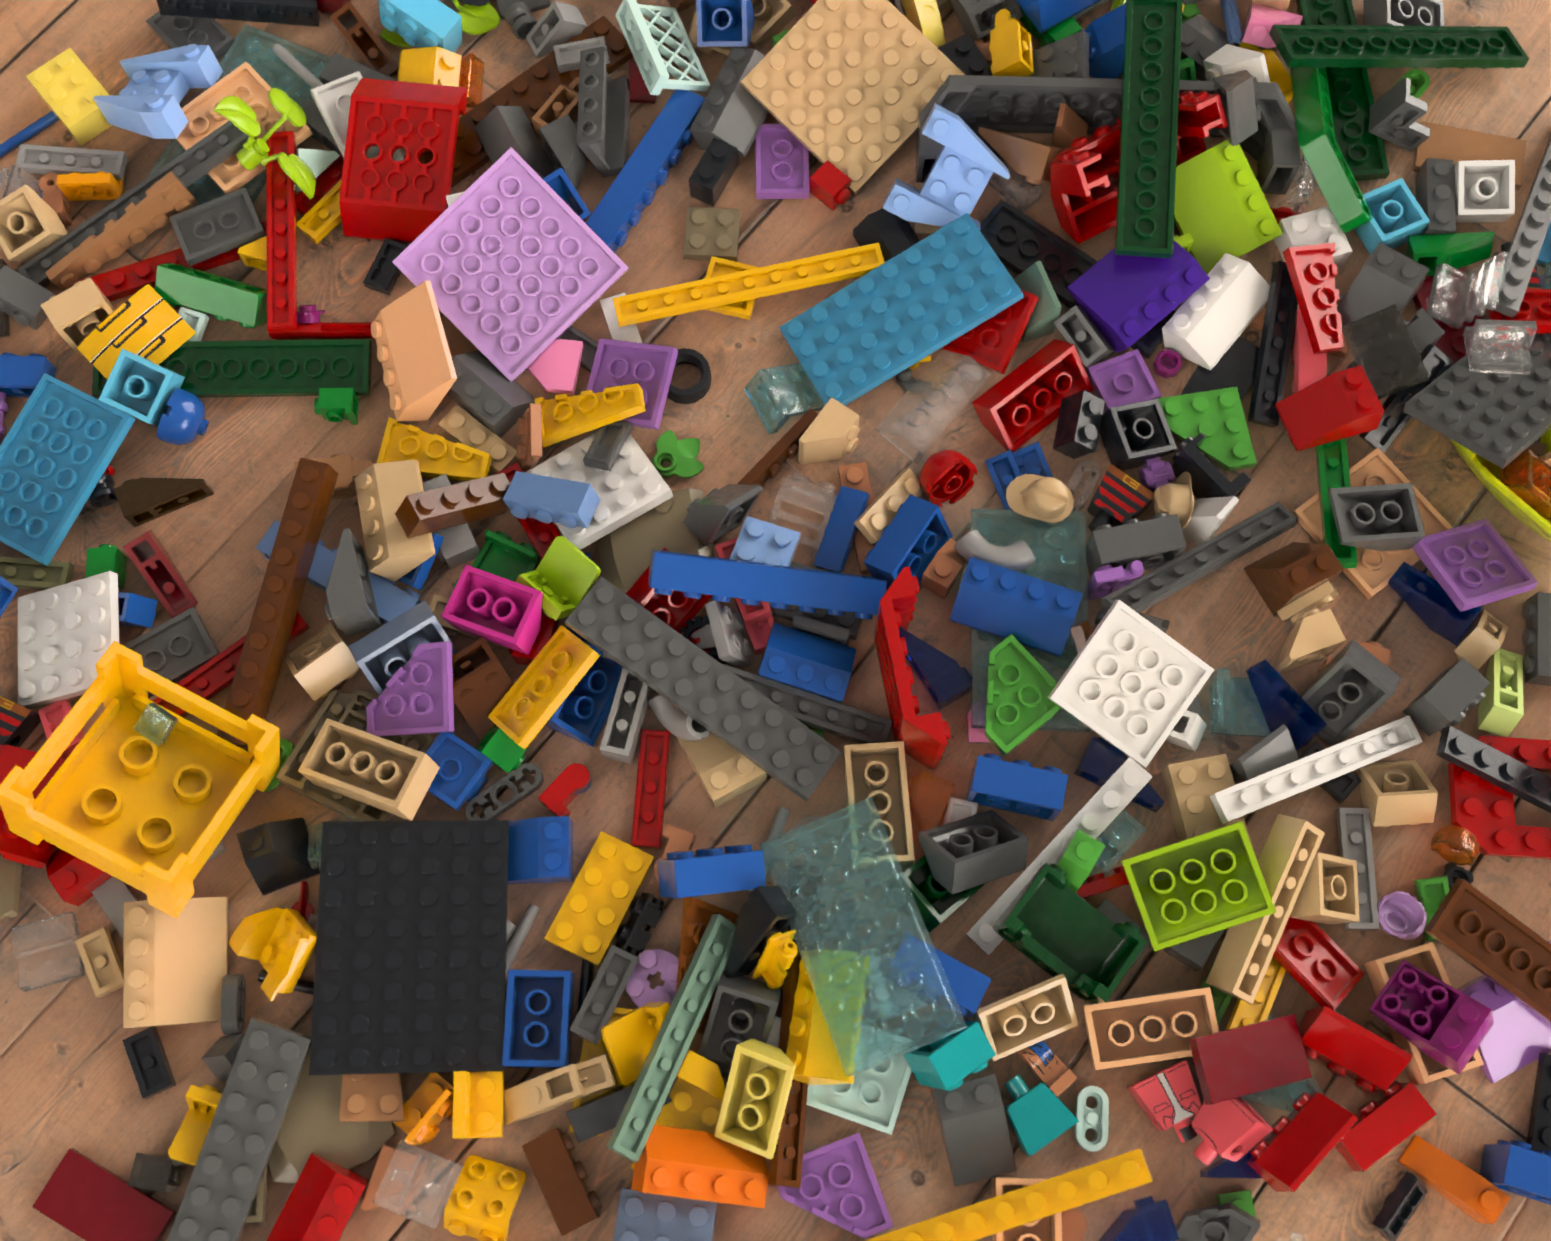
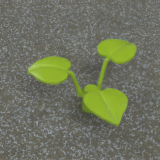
[380,0,500,47]
[214,88,316,200]

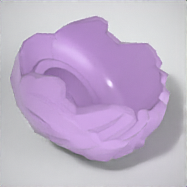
[1378,891,1427,940]

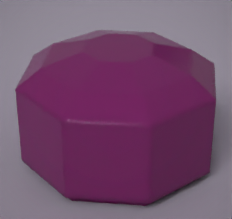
[1153,349,1183,378]

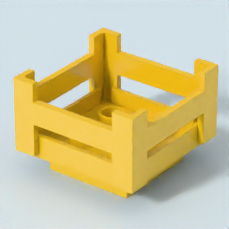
[0,641,280,919]

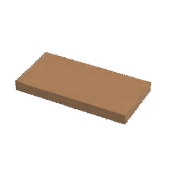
[1412,121,1527,191]

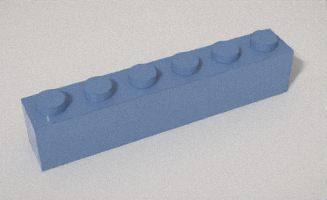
[256,520,421,624]

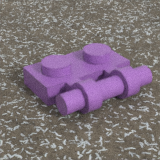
[1084,560,1144,601]

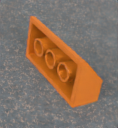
[631,1125,769,1208]

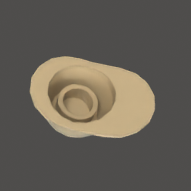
[1154,471,1194,530]
[1006,474,1074,523]

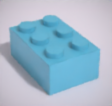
[378,0,462,53]

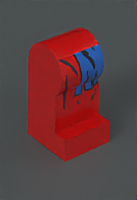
[538,763,592,816]

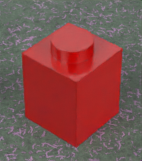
[809,160,851,211]

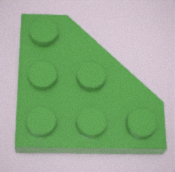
[1158,387,1257,471]
[984,634,1062,757]

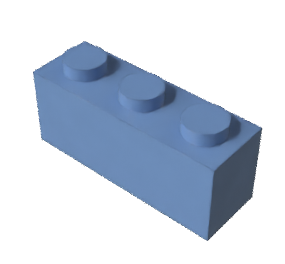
[503,471,601,528]

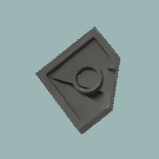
[1170,1203,1261,1241]

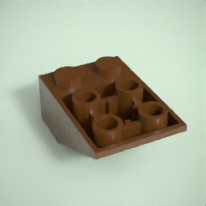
[452,637,513,741]

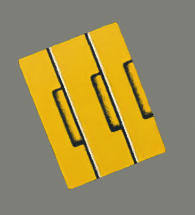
[77,284,196,380]

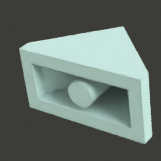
[296,148,340,192]

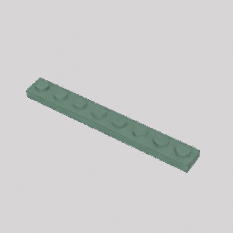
[606,914,736,1163]

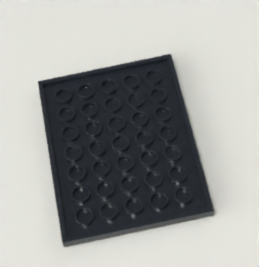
[309,820,509,1076]

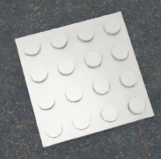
[525,432,674,550]
[18,571,119,709]
[1047,600,1214,768]

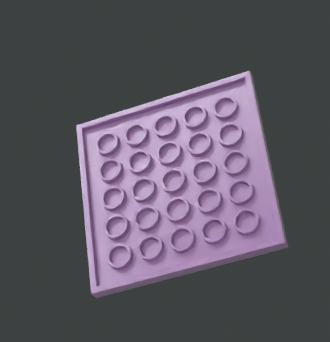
[392,147,629,383]

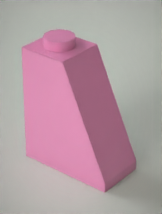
[1242,2,1303,49]

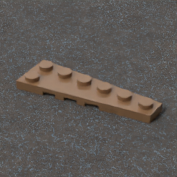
[45,171,198,291]
[339,1074,404,1122]

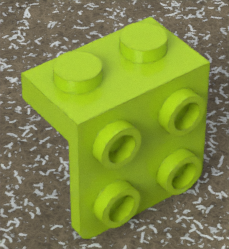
[515,536,601,620]

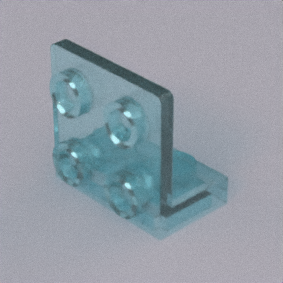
[744,363,825,434]
[1209,668,1271,737]

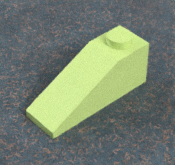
[1478,648,1524,737]

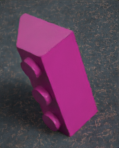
[441,565,543,655]

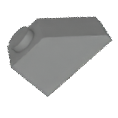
[526,1,587,58]

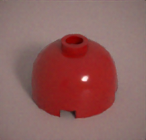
[919,450,977,507]

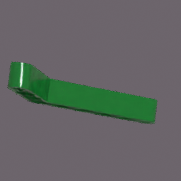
[1290,67,1372,233]

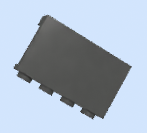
[577,46,630,177]

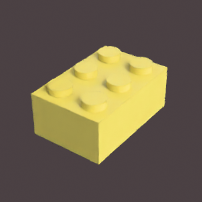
[26,48,112,146]

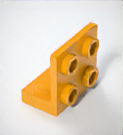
[56,150,125,201]
[393,1073,453,1145]

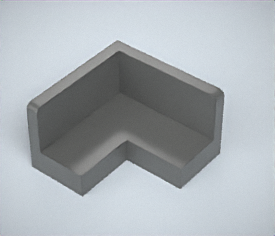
[1369,77,1430,151]

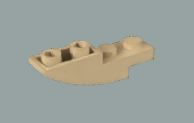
[503,1054,617,1127]

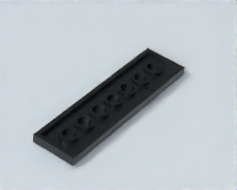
[980,199,1176,359]

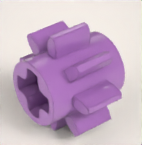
[1139,456,1174,493]

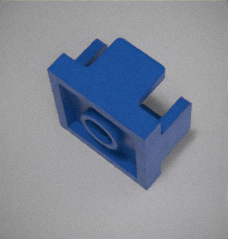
[426,732,493,811]

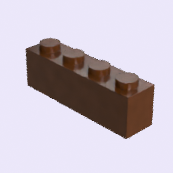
[395,472,510,538]

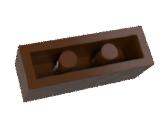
[522,1128,602,1236]

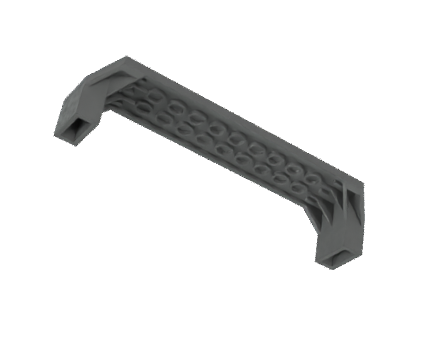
[916,75,1301,194]

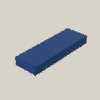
[813,486,870,573]

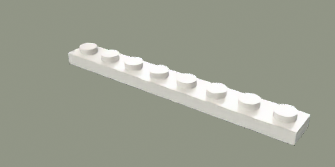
[1209,715,1423,824]
[967,757,1153,955]

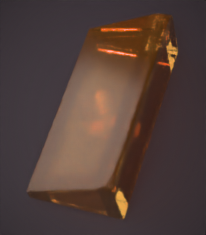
[458,53,485,107]

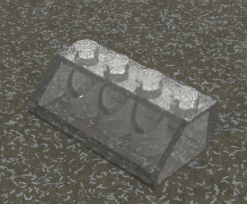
[875,350,991,465]

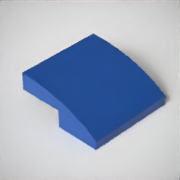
[985,442,1053,511]

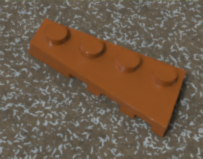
[676,897,737,1034]

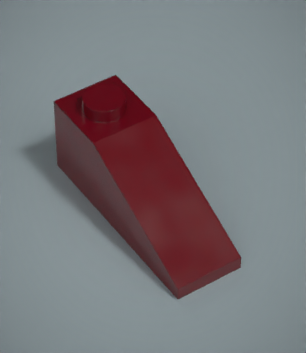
[123,529,198,618]

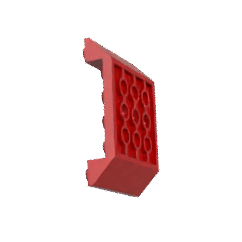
[339,78,468,243]
[874,566,950,770]

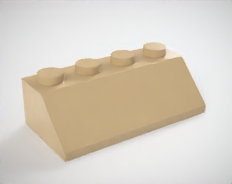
[354,460,436,582]

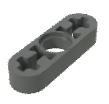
[465,763,544,821]

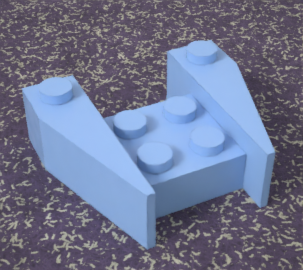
[93,44,223,139]
[883,103,1010,230]

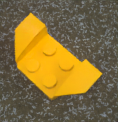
[228,907,317,1001]
[631,1050,726,1170]

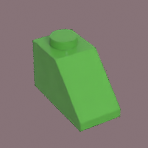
[1055,829,1106,893]

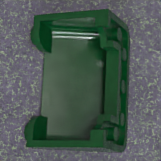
[992,863,1147,1004]

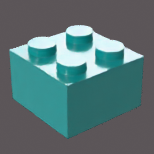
[902,1018,996,1091]

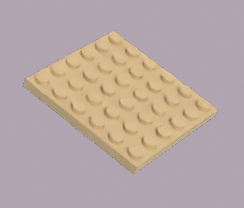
[741,0,965,195]

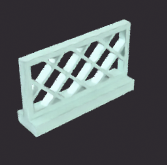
[615,0,710,95]

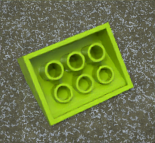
[1174,140,1283,274]
[1121,821,1276,952]

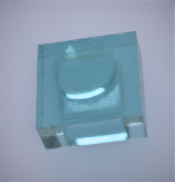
[133,703,178,746]

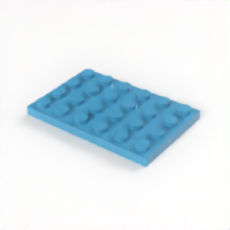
[0,373,136,566]

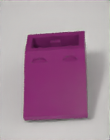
[1369,960,1494,1075]

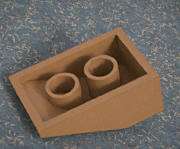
[978,127,1063,186]

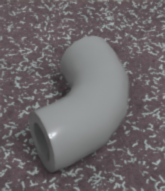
[954,530,1035,572]
[648,695,711,741]

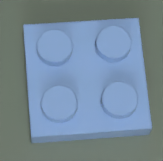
[730,516,801,566]

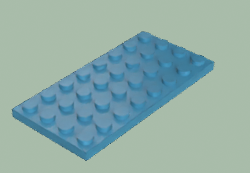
[779,213,1024,406]

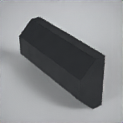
[853,208,919,262]

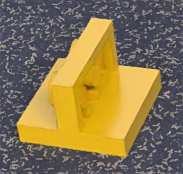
[452,1071,504,1139]

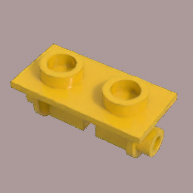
[752,930,798,990]

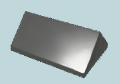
[474,106,555,179]

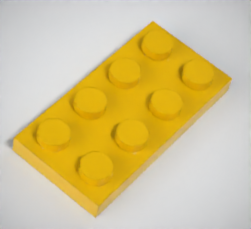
[488,625,600,749]
[544,831,655,967]

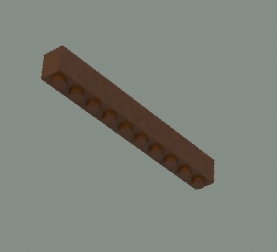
[217,458,339,747]

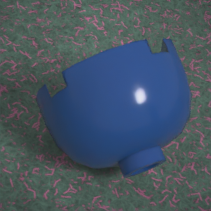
[157,388,209,445]

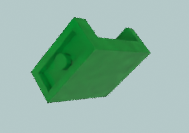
[453,530,540,589]

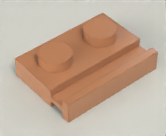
[516,403,542,471]

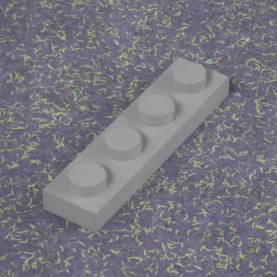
[15,144,128,180]
[1335,808,1380,930]

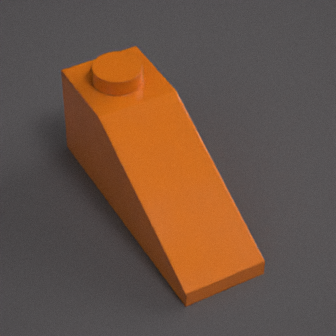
[1397,1135,1510,1225]

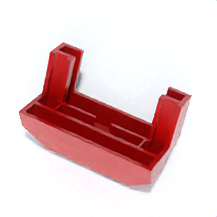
[1050,91,1228,244]

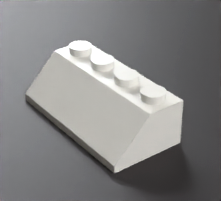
[1162,253,1270,370]

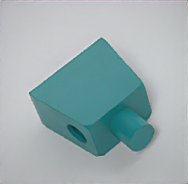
[1004,1074,1079,1157]

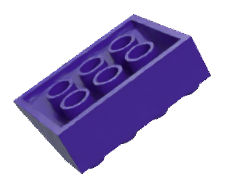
[1066,240,1210,353]

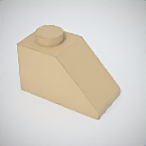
[1454,609,1509,670]

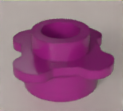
[297,305,325,323]

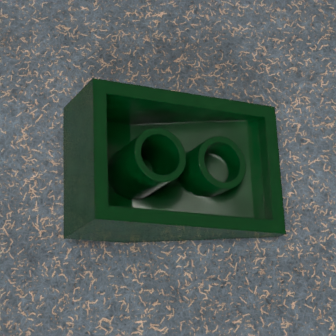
[885,855,986,937]

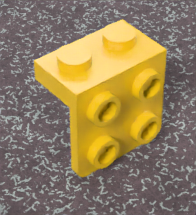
[601,1002,688,1085]
[168,1085,222,1166]
[443,1155,526,1241]

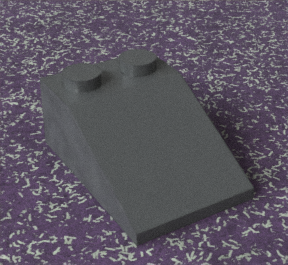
[1363,0,1444,26]
[1337,243,1429,345]
[1328,483,1426,551]
[324,528,381,636]
[1288,639,1400,746]
[698,970,781,1079]
[931,1074,1017,1186]

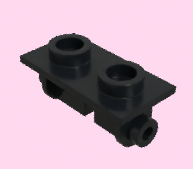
[615,892,665,957]

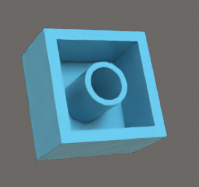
[1354,178,1430,255]
[98,349,185,426]

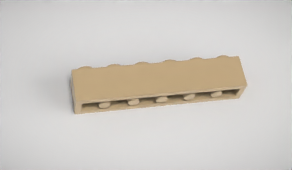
[1206,814,1325,1004]

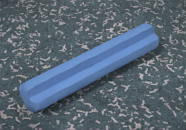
[1220,0,1243,44]

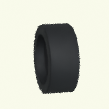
[667,348,711,404]

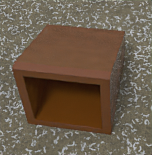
[1244,542,1344,617]

